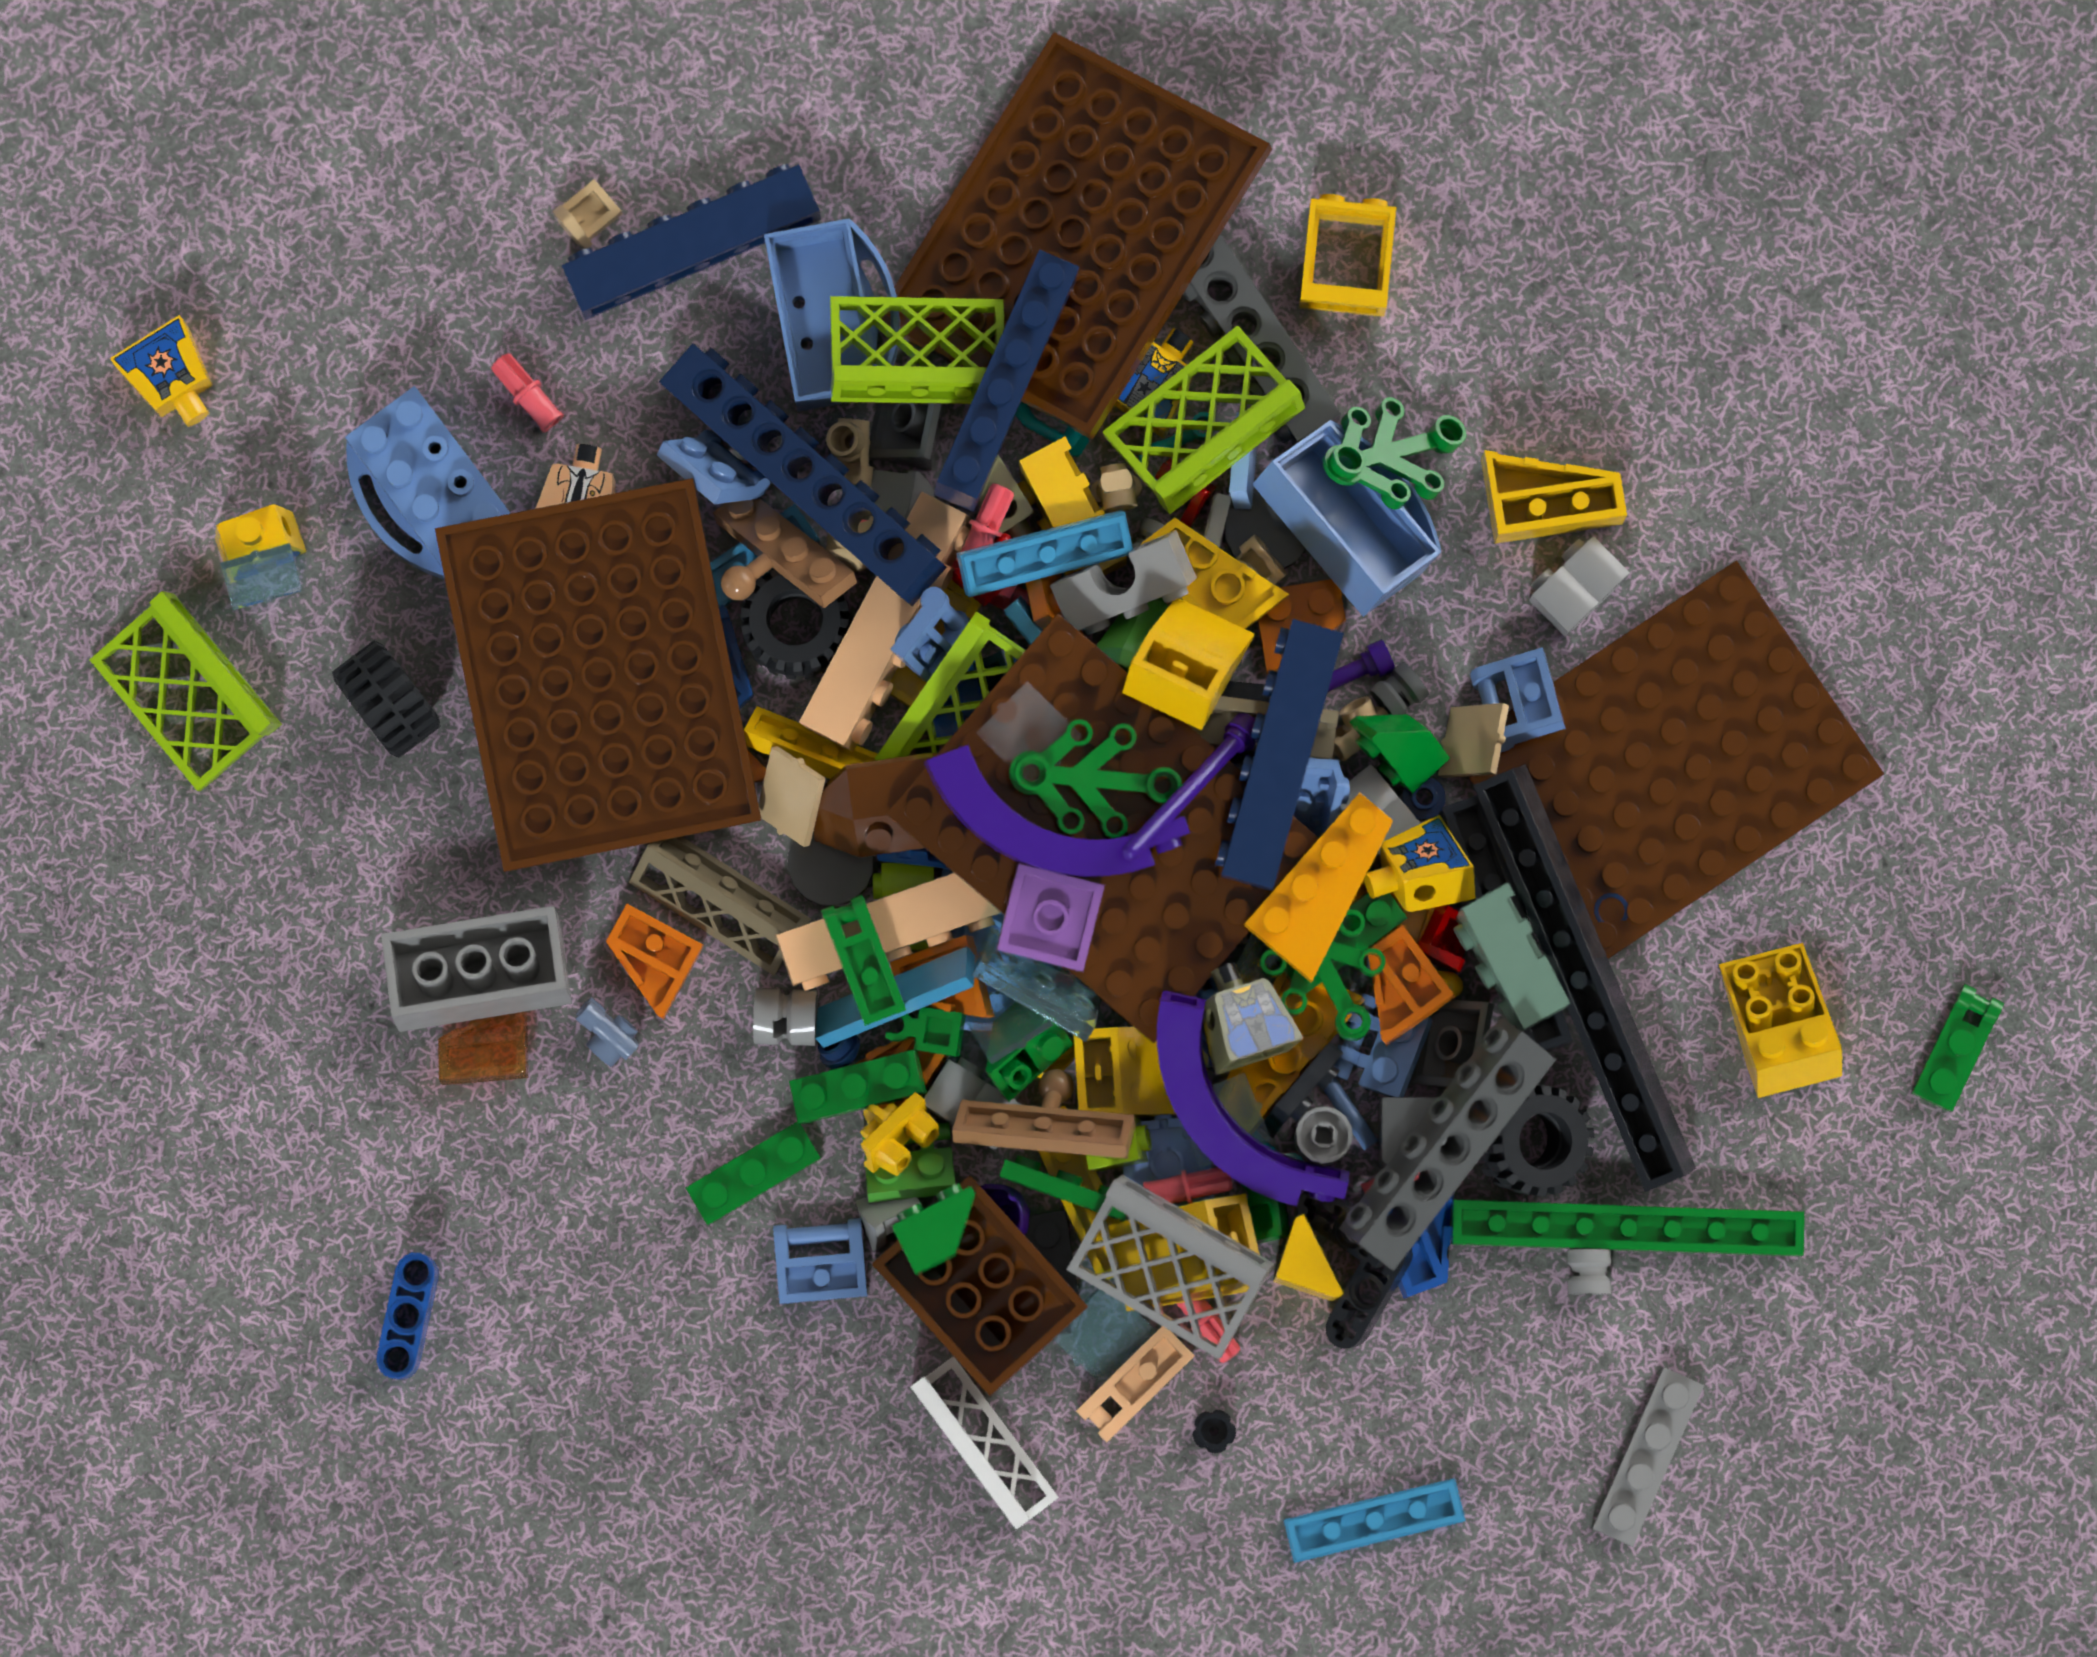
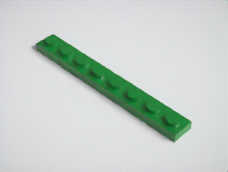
[1451,1200,1805,1257]

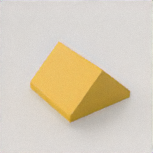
[1273,1214,1343,1301]

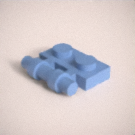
[1335,994,1433,1098]

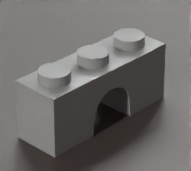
[1050,530,1197,635]

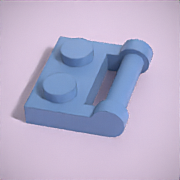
[657,429,770,504]
[890,587,971,683]
[1470,647,1566,752]
[773,1218,868,1304]

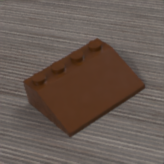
[872,1175,1088,1397]

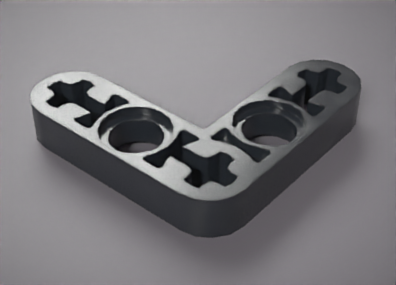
[1297,1191,1413,1349]

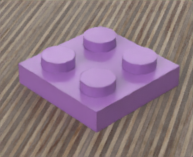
[996,864,1105,972]

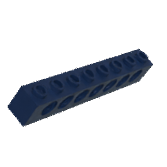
[659,343,947,607]

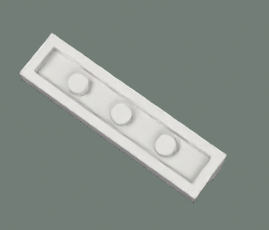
[911,1356,1059,1530]

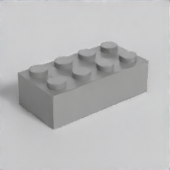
[381,906,572,1032]

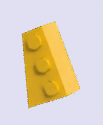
[1017,436,1127,576]

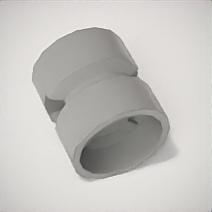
[753,988,818,1046]
[1293,1106,1353,1167]

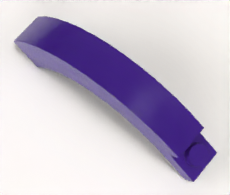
[924,745,1190,877]
[1157,990,1349,1207]

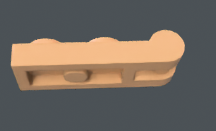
[1076,1326,1195,1443]

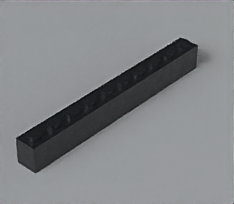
[1473,764,1696,1192]

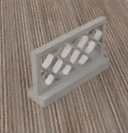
[1067,1175,1275,1359]

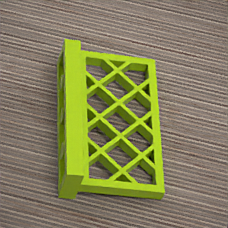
[830,296,1005,404]
[1102,325,1305,515]
[89,591,282,792]
[875,611,1026,760]

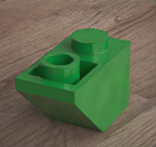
[1350,714,1450,794]
[985,995,1074,1102]
[892,1183,976,1276]

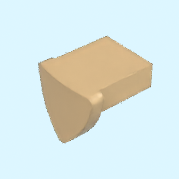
[553,179,622,249]

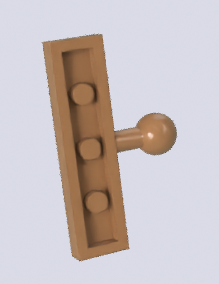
[713,498,857,608]
[952,1069,1135,1158]

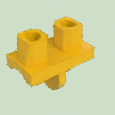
[860,1092,939,1176]

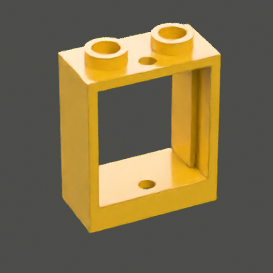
[1299,194,1397,317]

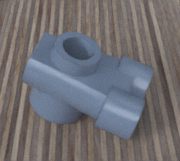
[575,997,639,1067]

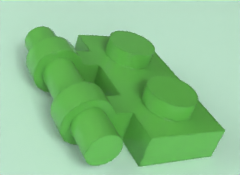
[862,1122,956,1203]

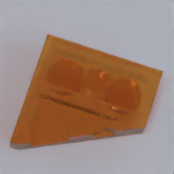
[438,1011,529,1085]

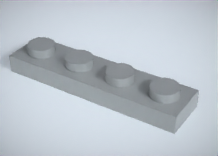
[1591,1367,1704,1547]

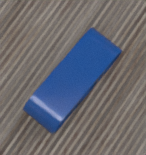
[376,1253,439,1380]

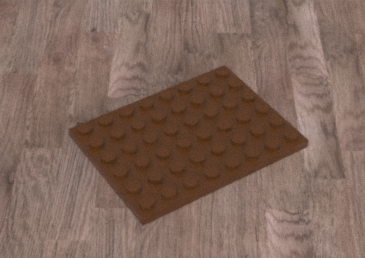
[881,32,1272,440]
[435,478,761,872]
[1467,560,1884,959]
[886,613,1319,1043]

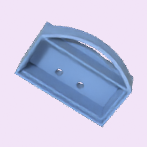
[764,218,900,412]
[345,386,511,580]
[1252,420,1441,617]

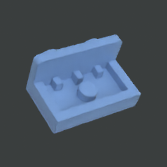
[1293,758,1350,838]

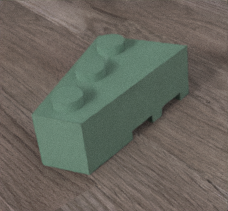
[1453,883,1570,1032]

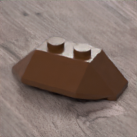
[813,752,936,857]

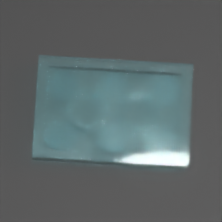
[972,927,1102,1042]

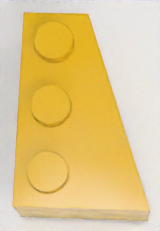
[1481,450,1627,544]

